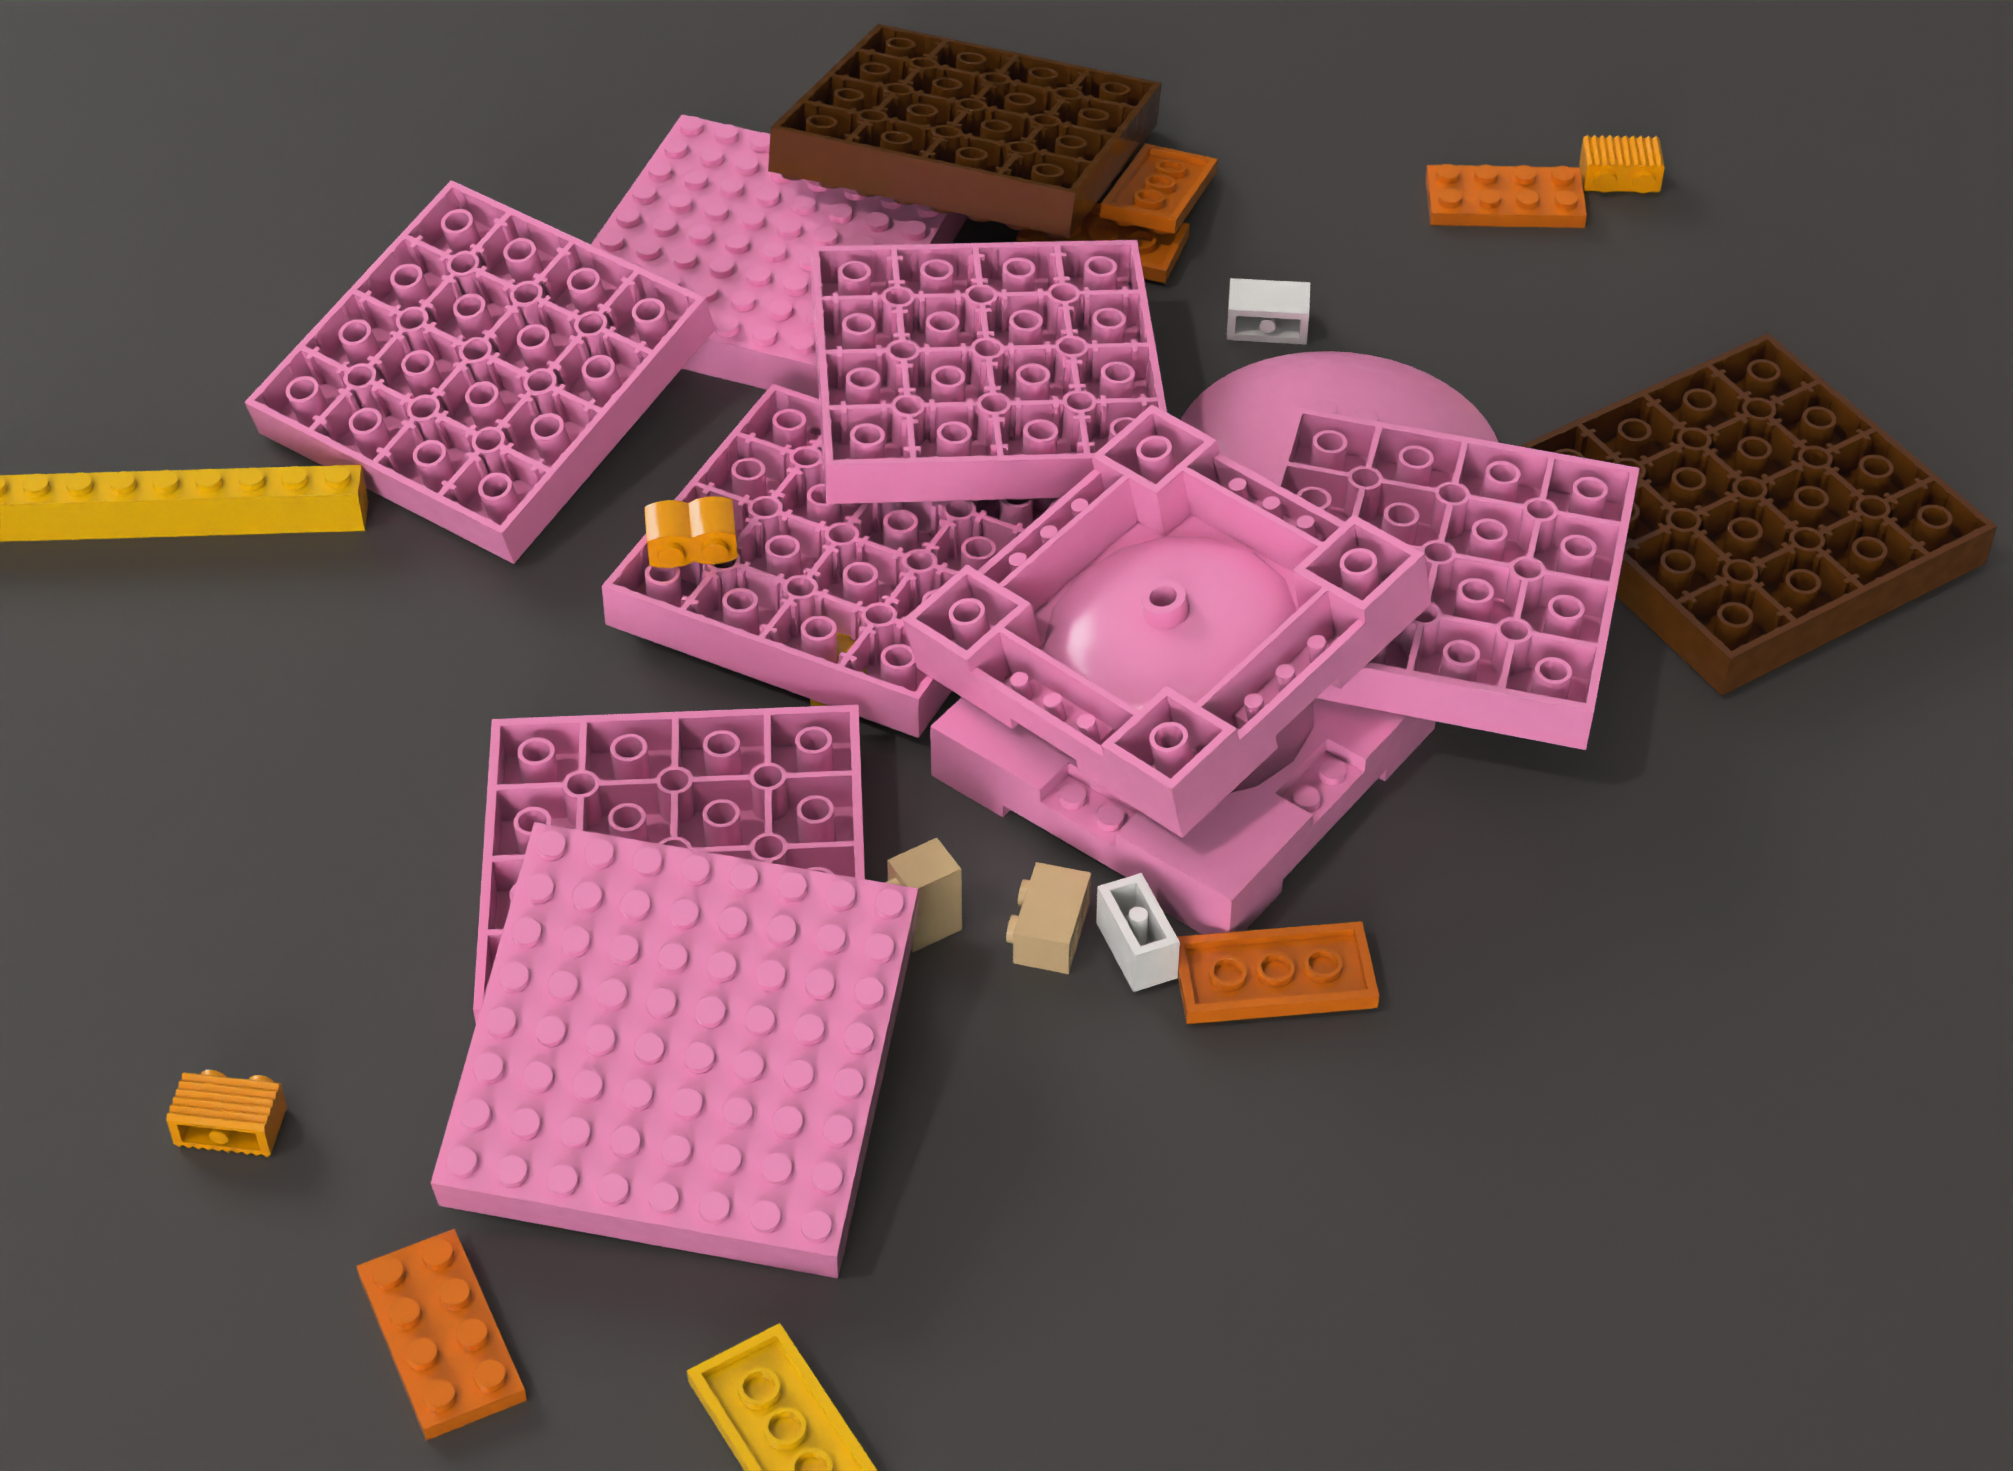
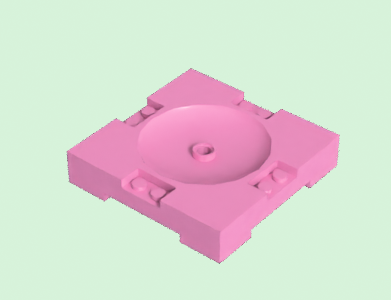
[903,405,1431,838]
[930,697,1436,934]

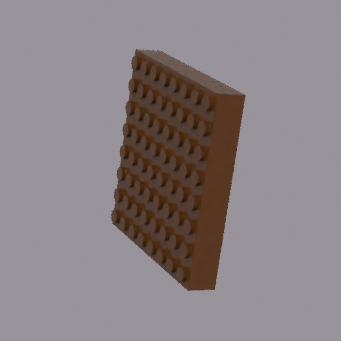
[768,24,1162,238]
[1520,333,1997,696]

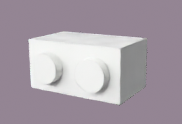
[1226,278,1310,345]
[1096,873,1180,992]

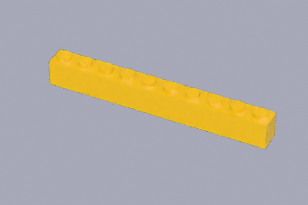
[0,465,369,542]

